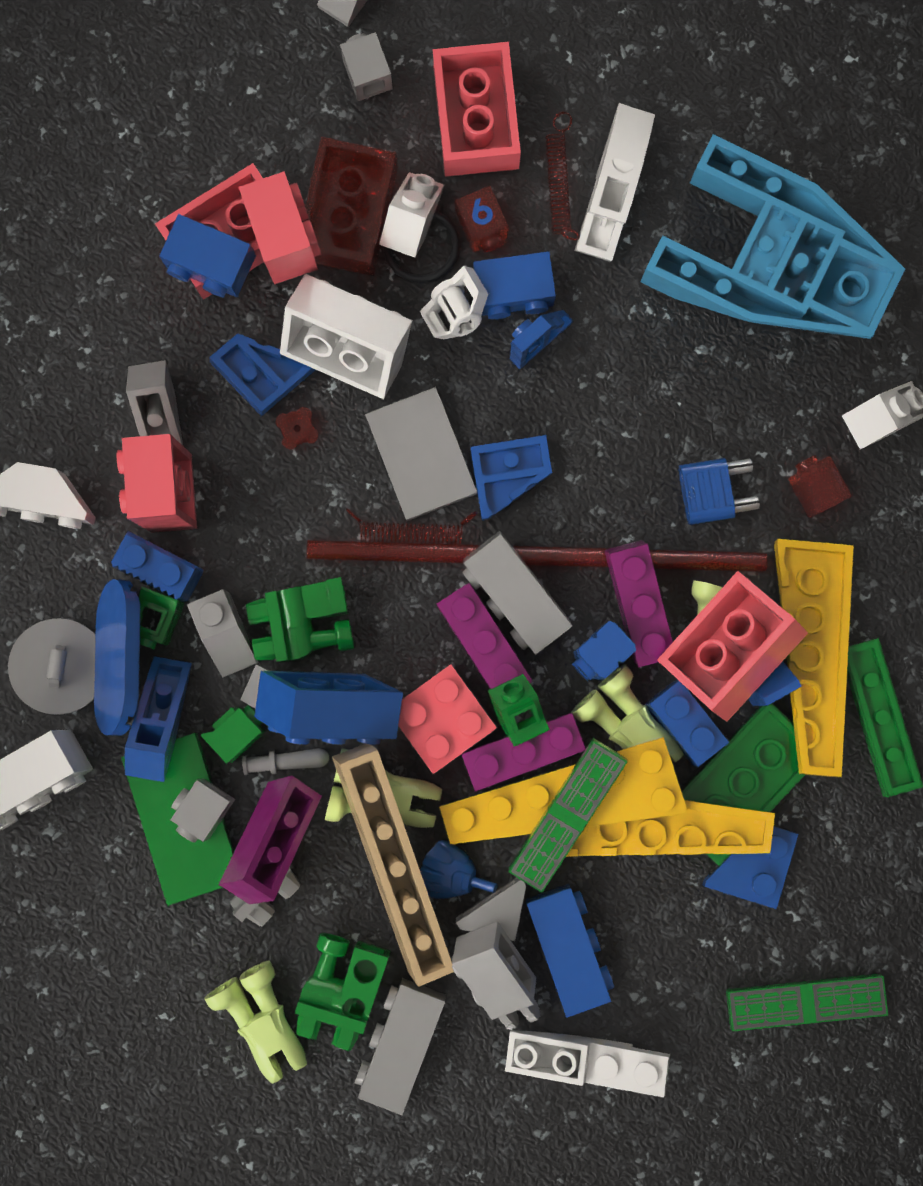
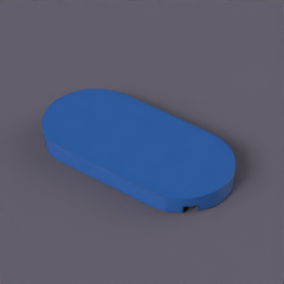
[94,579,140,736]

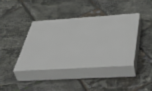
[365,387,477,521]

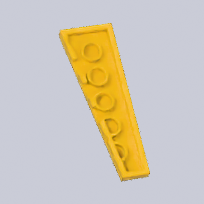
[774,539,854,777]
[439,737,688,844]
[566,800,775,857]

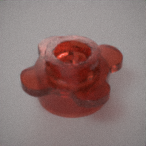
[276,407,319,450]

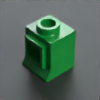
[139,587,185,649]
[488,674,550,747]
[201,705,267,764]

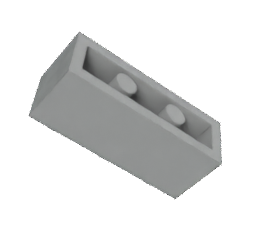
[462,531,572,655]
[354,978,446,1115]

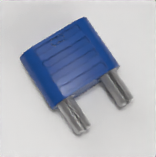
[679,458,760,525]

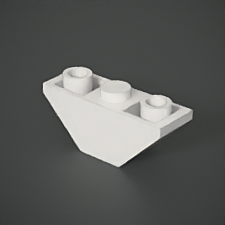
[0,462,96,529]

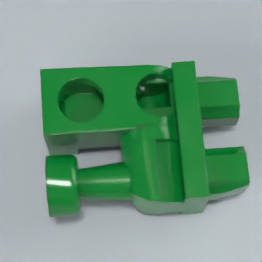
[246,577,354,663]
[295,933,391,1051]

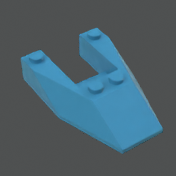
[641,134,905,339]

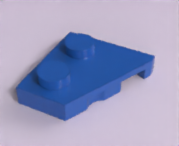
[510,310,573,370]
[209,333,315,416]
[470,435,552,521]
[702,826,799,909]

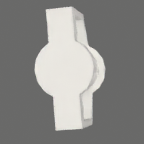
[420,266,488,340]

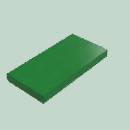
[681,703,805,866]
[121,733,234,906]

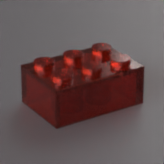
[302,137,398,276]

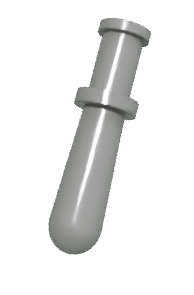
[242,748,329,775]

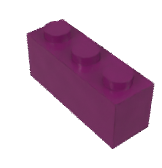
[604,540,673,667]
[436,583,533,689]
[461,713,586,791]
[218,776,322,905]

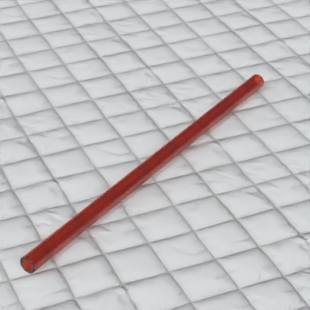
[307,540,767,572]

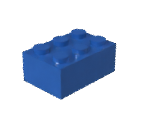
[254,671,403,745]

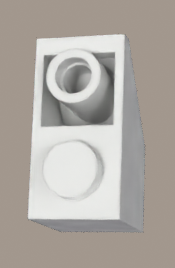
[379,172,444,257]
[842,381,923,449]

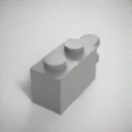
[451,922,541,1030]

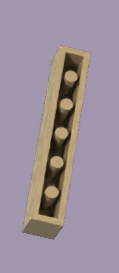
[332,744,454,987]

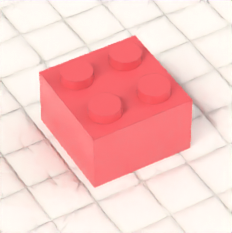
[239,171,321,285]
[398,664,497,774]

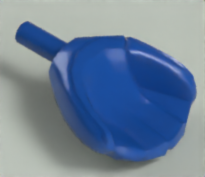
[420,840,497,899]

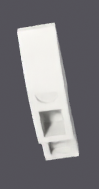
[574,103,655,262]
[505,1030,670,1098]

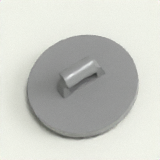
[8,618,95,715]

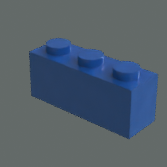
[525,884,614,1018]

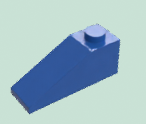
[125,656,192,782]

